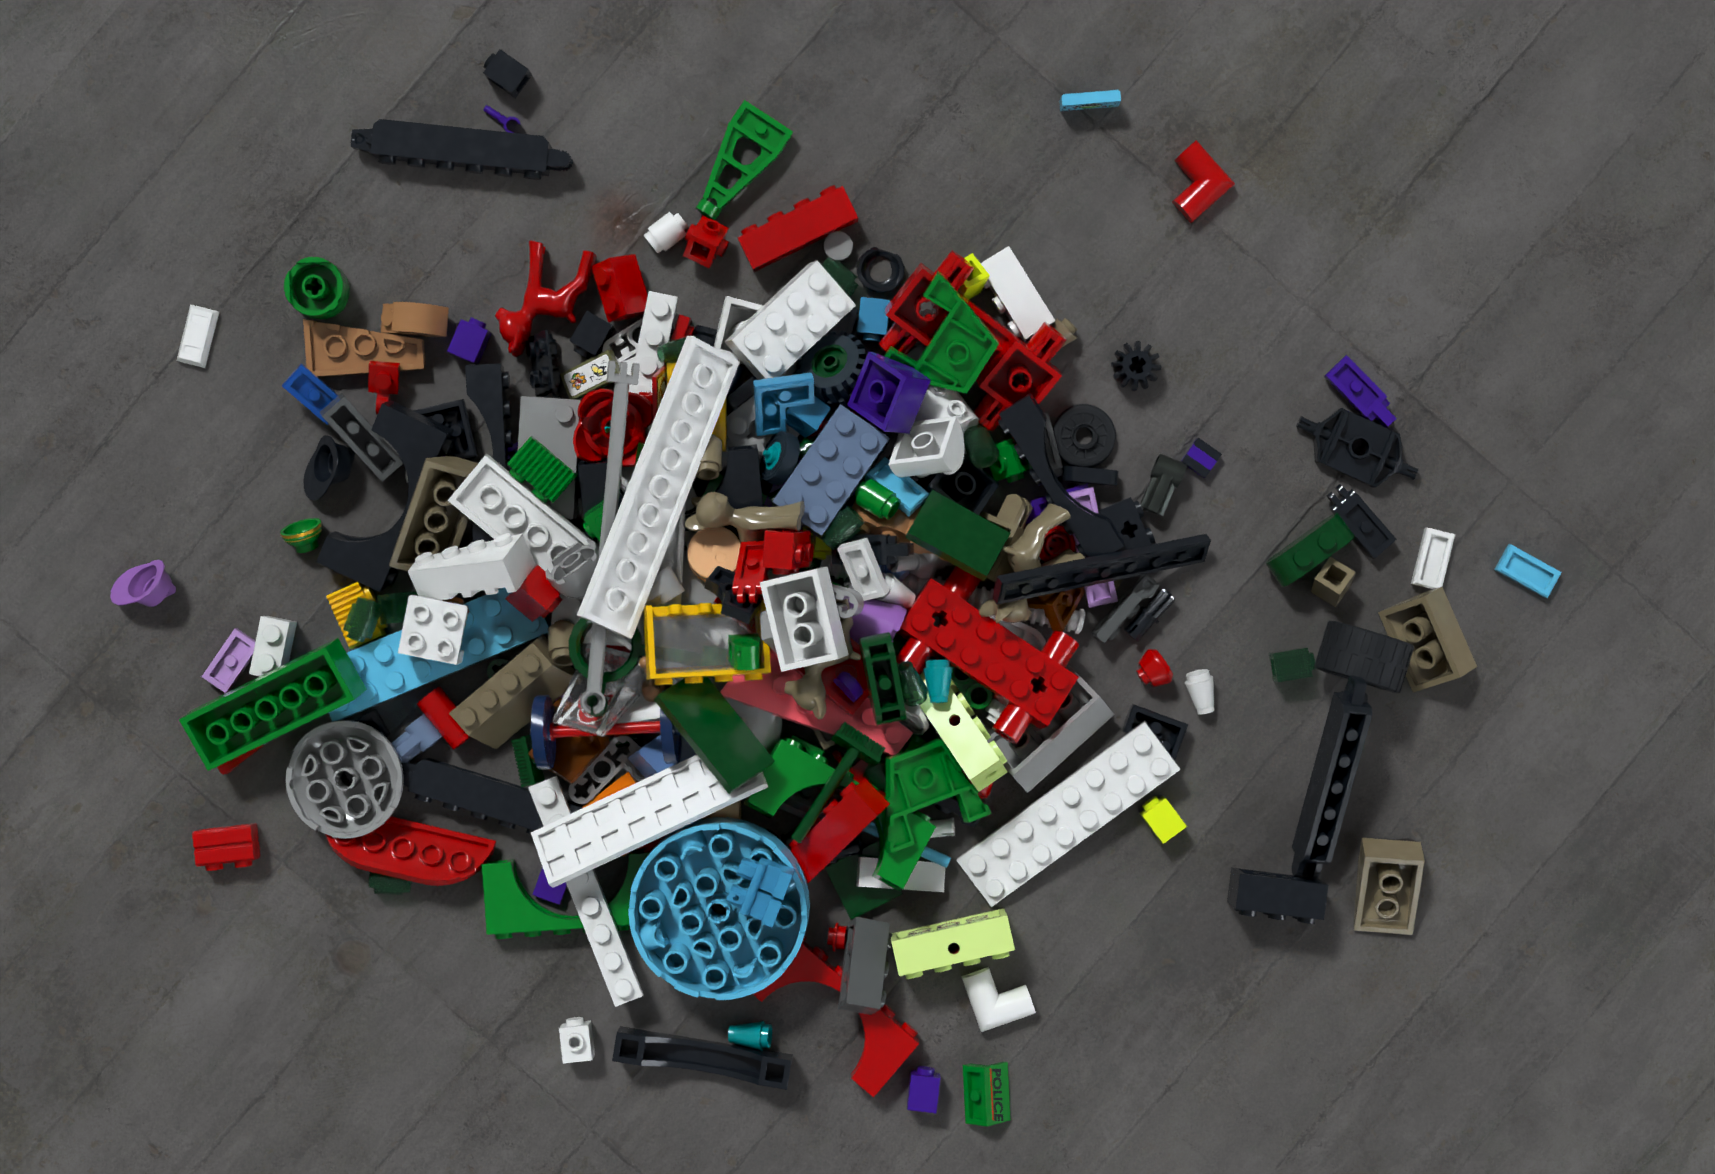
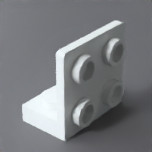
[398,595,468,665]

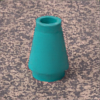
[923,660,953,703]
[728,1021,772,1051]

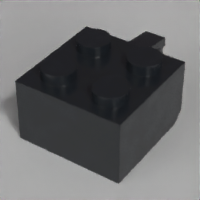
[920,447,999,515]

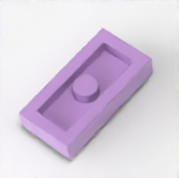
[202,628,256,693]

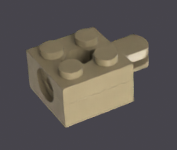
[979,494,1033,583]

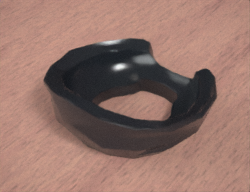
[857,247,905,292]

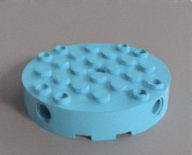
[628,817,810,1000]

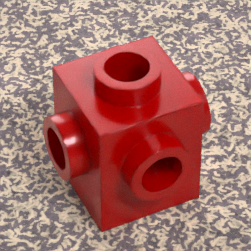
[683,216,729,268]

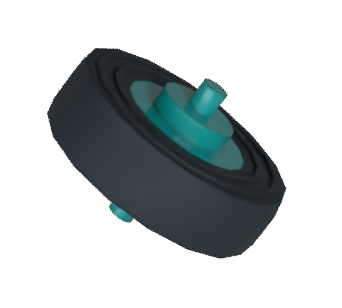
[760,431,800,485]

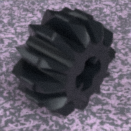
[1111,341,1161,391]

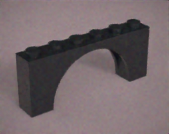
[316,400,454,592]
[578,444,763,540]

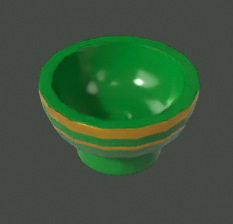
[280,518,322,553]

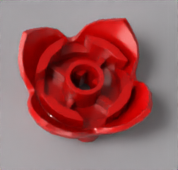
[573,388,653,467]

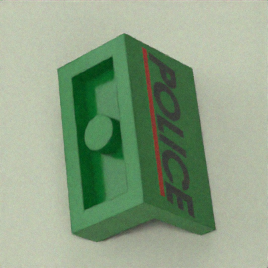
[962,1062,1011,1127]

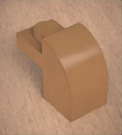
[381,302,449,337]

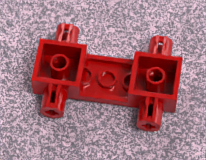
[879,250,1067,432]
[896,566,1079,744]

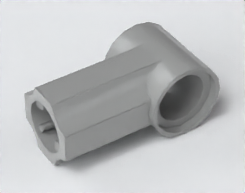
[641,565,685,615]

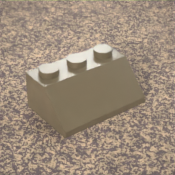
[1378,586,1477,693]

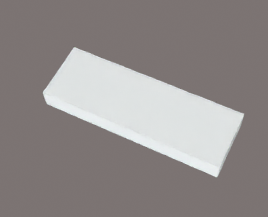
[856,857,945,892]

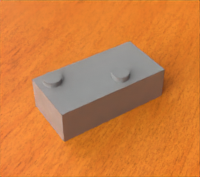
[518,396,581,519]

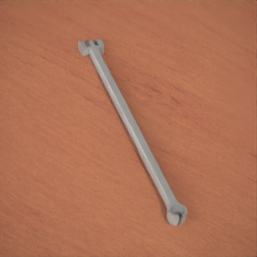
[580,361,640,714]

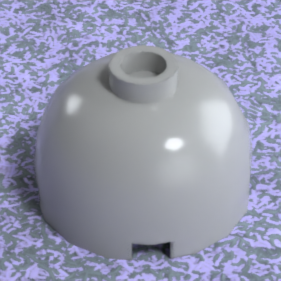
[545,540,599,598]

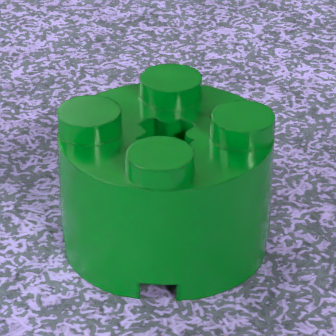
[284,257,350,319]

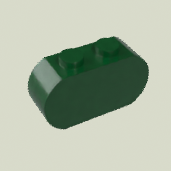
[1266,512,1355,587]
[859,632,906,726]

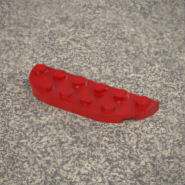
[325,816,496,886]

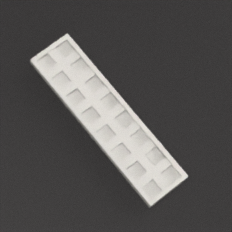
[956,721,1180,907]
[531,755,768,888]

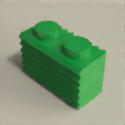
[507,436,578,503]

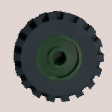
[796,331,868,412]

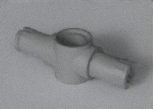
[886,553,953,579]

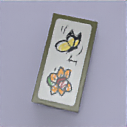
[560,350,620,400]

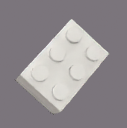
[760,566,849,672]

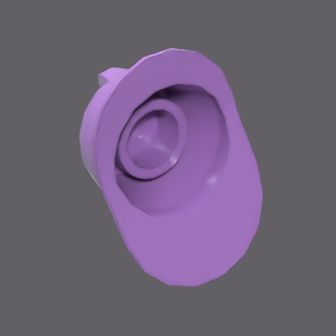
[110,559,176,607]

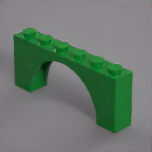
[744,738,936,891]
[482,851,650,939]

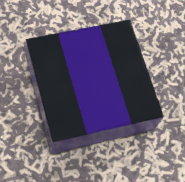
[1180,438,1222,478]

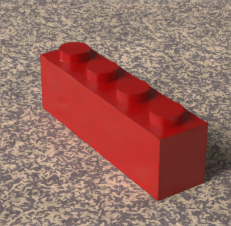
[737,185,858,273]
[789,778,890,883]

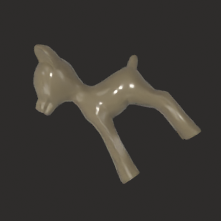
[684,492,816,567]
[979,503,1085,623]
[784,599,861,719]

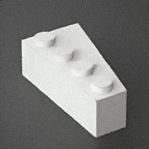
[408,533,536,600]

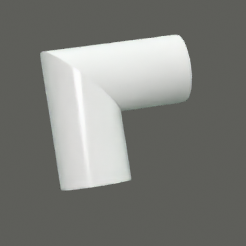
[961,967,1036,1032]

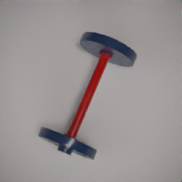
[530,689,682,770]

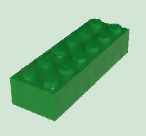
[179,638,367,771]

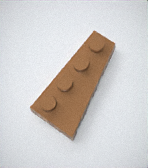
[303,319,426,378]

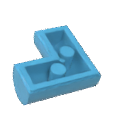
[753,372,815,436]

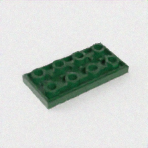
[654,677,775,794]

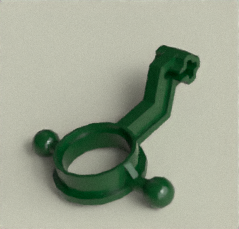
[569,618,728,717]

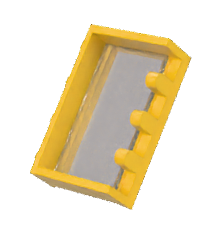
[643,600,771,685]

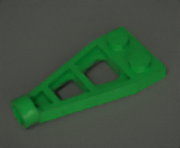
[696,100,793,220]

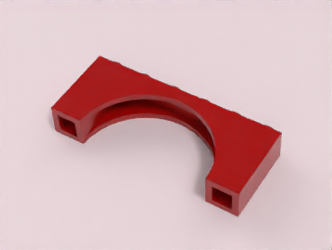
[753,936,919,1098]

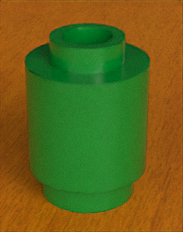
[855,479,901,520]

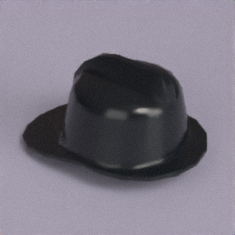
[303,435,356,501]

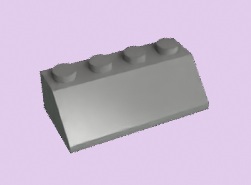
[987,665,1115,793]

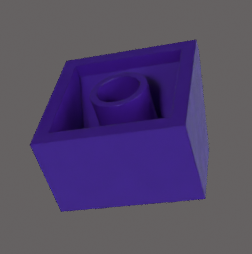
[847,351,931,434]

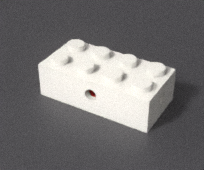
[725,261,856,380]

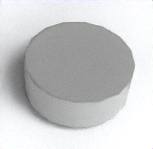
[824,231,853,261]

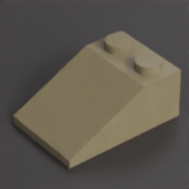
[1354,838,1425,935]

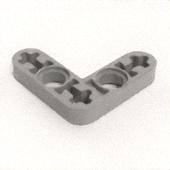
[568,735,646,804]

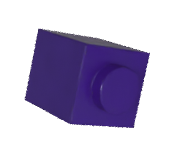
[447,317,492,365]
[907,1066,941,1113]

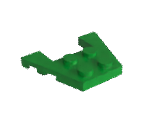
[884,271,999,394]
[885,739,992,853]

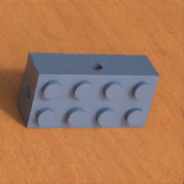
[772,404,890,540]

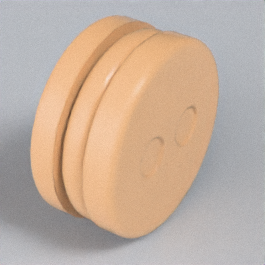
[687,526,741,582]

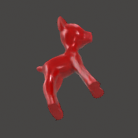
[495,241,597,357]

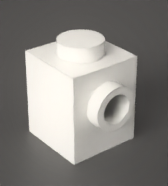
[559,1017,595,1064]

